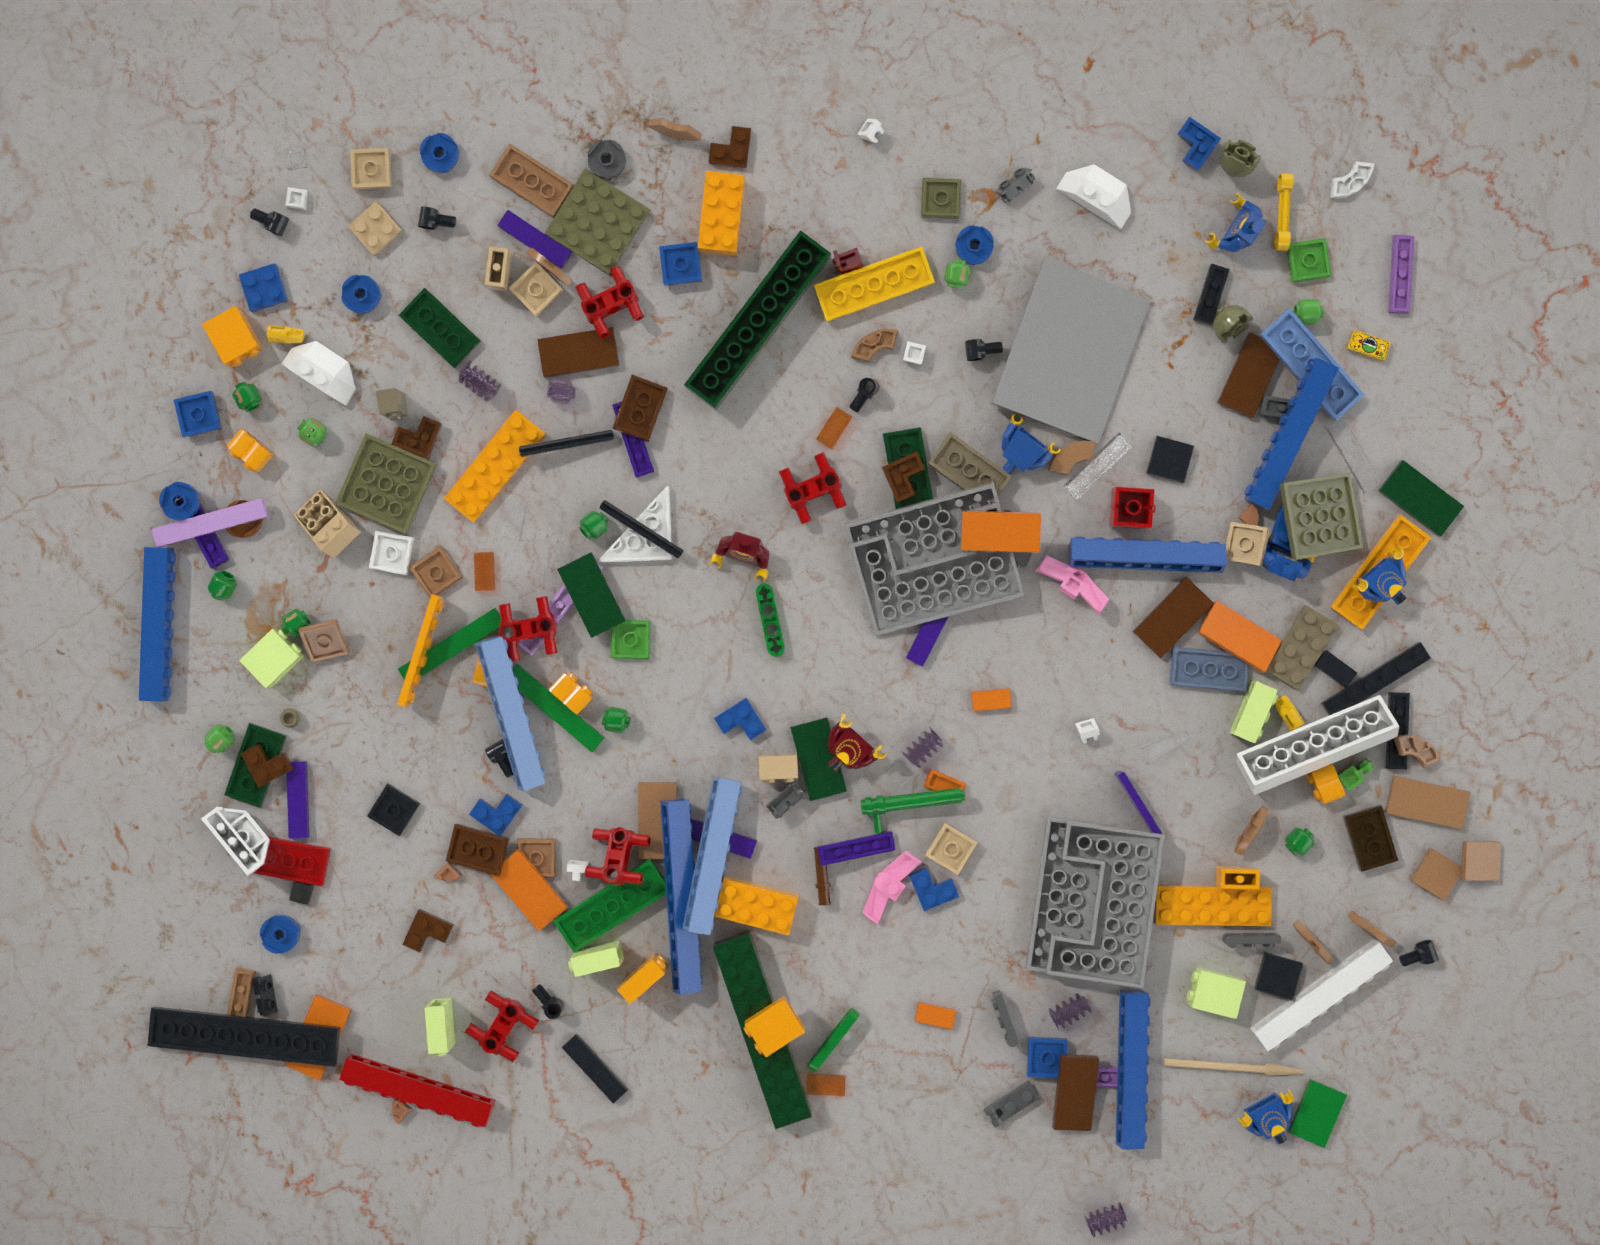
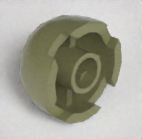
[1219,140,1261,177]
[1213,305,1253,343]

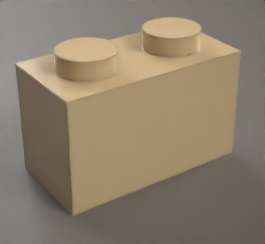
[485,246,512,292]
[759,754,798,783]

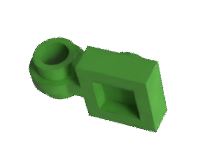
[1337,758,1374,791]

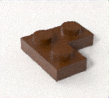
[709,126,751,168]
[391,416,442,459]
[882,452,925,503]
[241,744,294,788]
[402,909,454,953]

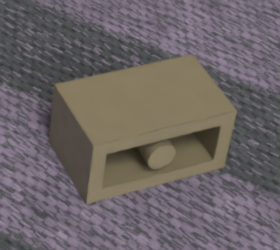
[376,388,408,421]

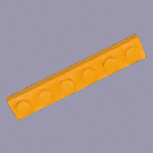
[397,594,444,707]

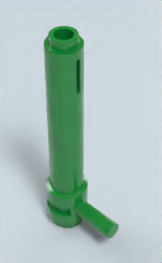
[861,788,965,834]

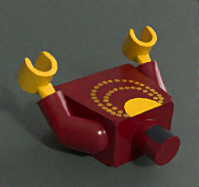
[710,532,770,582]
[828,714,887,772]

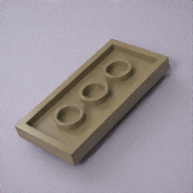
[927,432,1013,496]
[1266,605,1339,690]

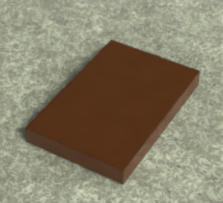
[612,374,668,442]
[446,823,509,876]

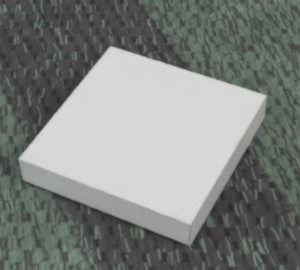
[369,531,414,575]

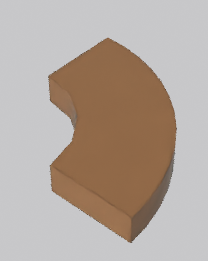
[648,118,702,141]
[526,248,573,287]
[851,329,898,363]
[1049,441,1096,475]
[1394,735,1440,767]
[1234,806,1269,855]
[1348,910,1397,947]
[1293,920,1334,964]

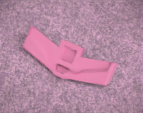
[1035,555,1110,616]
[862,850,922,924]

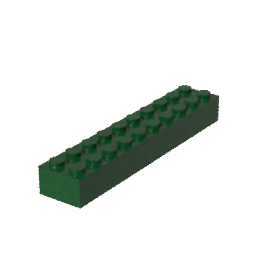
[684,230,831,410]
[713,930,812,1129]

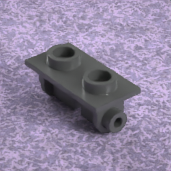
[995,168,1035,203]
[766,781,805,819]

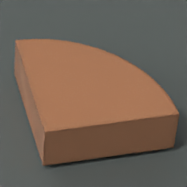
[1238,503,1259,526]
[434,862,462,881]
[392,1098,412,1124]

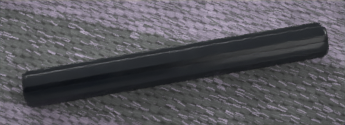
[519,430,614,457]
[599,500,684,558]

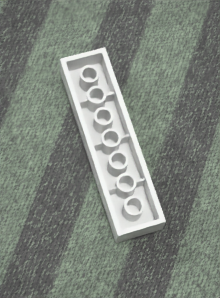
[1237,695,1399,795]

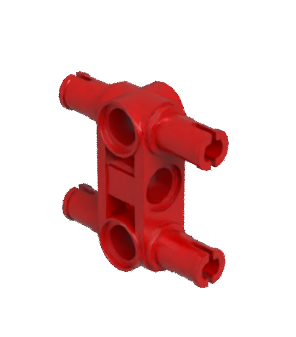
[575,266,644,339]
[779,452,847,525]
[499,596,558,662]
[584,827,651,886]
[464,990,539,1063]

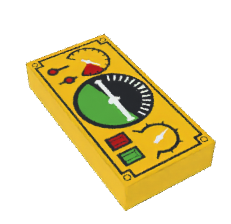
[1347,330,1391,361]

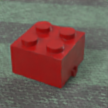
[1109,487,1156,529]

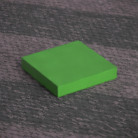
[1287,238,1331,283]
[611,620,650,659]

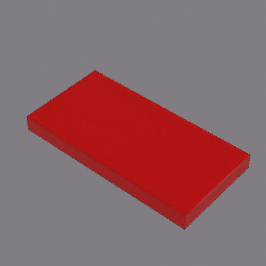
[253,836,331,886]

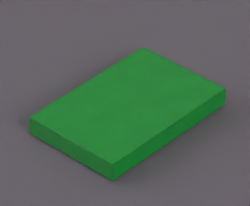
[1288,1079,1347,1148]

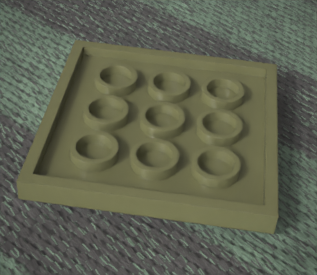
[545,169,650,275]
[335,433,437,534]
[1279,472,1363,560]

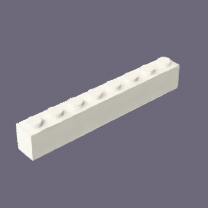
[1250,939,1393,1051]

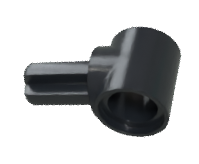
[418,206,456,230]
[250,208,289,236]
[965,339,1003,361]
[849,378,880,413]
[485,739,513,778]
[1399,940,1439,967]
[532,984,564,1019]

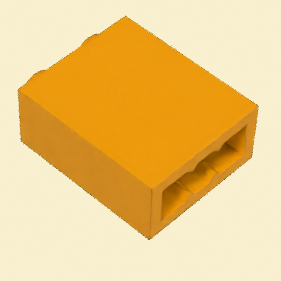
[202,306,263,367]
[617,952,668,1004]
[744,996,805,1057]

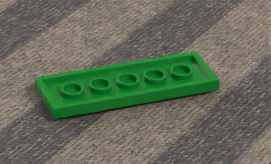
[553,858,666,953]

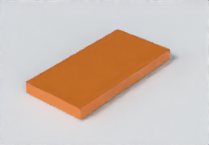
[961,511,1041,553]
[1198,600,1282,673]
[490,849,568,931]
[285,994,352,1081]

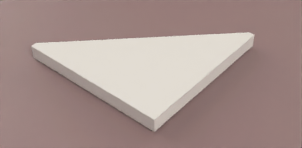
[598,486,673,563]

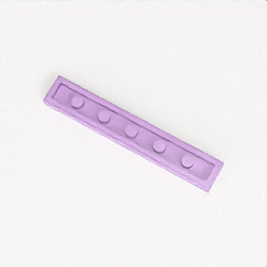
[151,498,269,548]
[517,562,604,655]

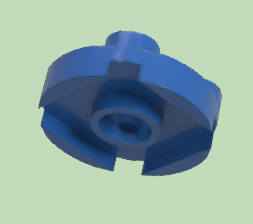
[420,133,459,173]
[955,225,994,266]
[341,275,382,314]
[159,482,200,521]
[260,914,300,954]

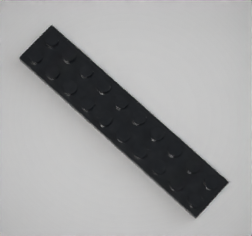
[147,1007,340,1067]

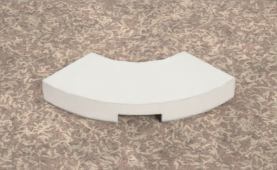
[1330,161,1375,199]

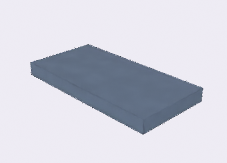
[1169,647,1249,692]

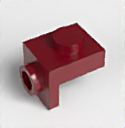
[832,248,864,275]

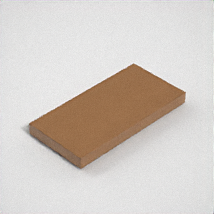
[489,144,574,218]
[1385,775,1470,829]
[638,782,677,859]

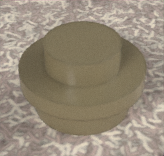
[280,708,300,728]

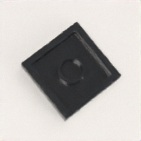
[1146,436,1194,483]
[367,783,421,836]
[1254,952,1303,1000]

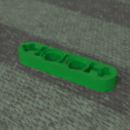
[756,584,785,657]
[807,1008,860,1073]

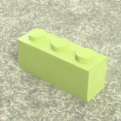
[1230,681,1278,743]

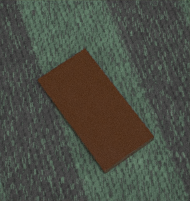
[537,327,620,378]
[1217,332,1280,418]
[1132,577,1214,658]
[1052,1054,1099,1131]

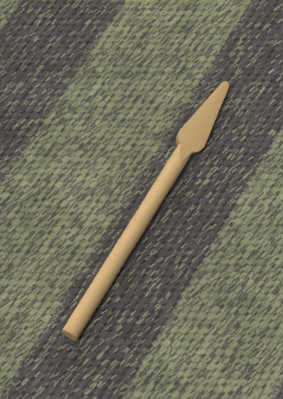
[1163,1058,1304,1076]

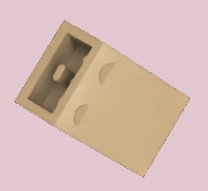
[294,488,361,558]

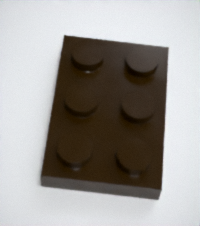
[1343,805,1399,872]

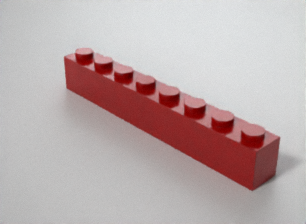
[339,1053,496,1127]

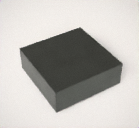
[289,881,314,905]

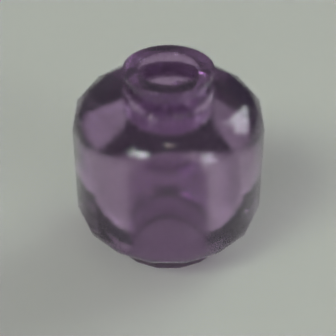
[547,378,576,404]

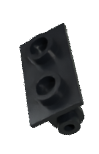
[252,974,278,1017]

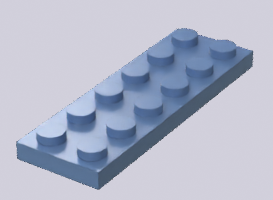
[1259,308,1365,421]

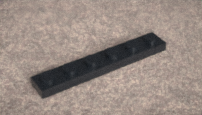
[1321,642,1431,715]

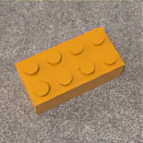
[698,171,745,257]
[714,876,799,935]

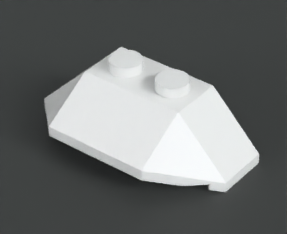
[1056,164,1131,230]
[282,341,356,406]
[201,807,270,876]

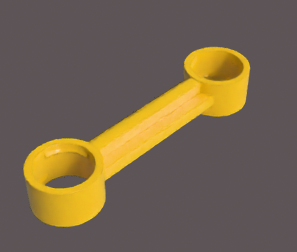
[1274,173,1294,251]

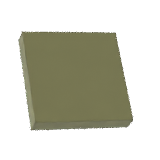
[921,178,961,219]

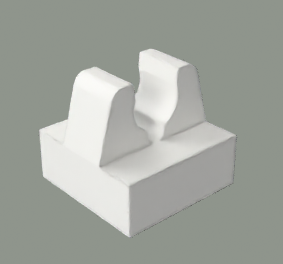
[857,119,884,143]
[1075,718,1100,743]
[567,860,589,881]

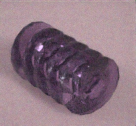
[458,361,501,402]
[901,726,944,768]
[1048,993,1093,1030]
[1084,1202,1127,1238]

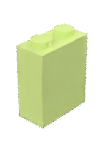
[239,629,304,688]
[568,940,624,977]
[1186,967,1246,1019]
[425,998,456,1056]

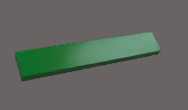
[398,608,502,680]
[512,664,605,753]

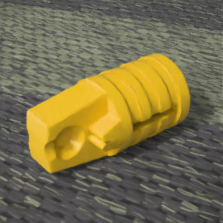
[267,325,305,344]
[1275,695,1305,731]

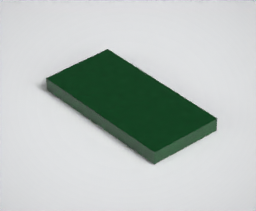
[398,288,481,368]
[883,427,933,509]
[1378,460,1464,537]
[557,552,626,638]
[790,717,847,801]
[224,723,287,808]

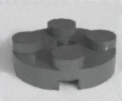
[587,139,626,180]

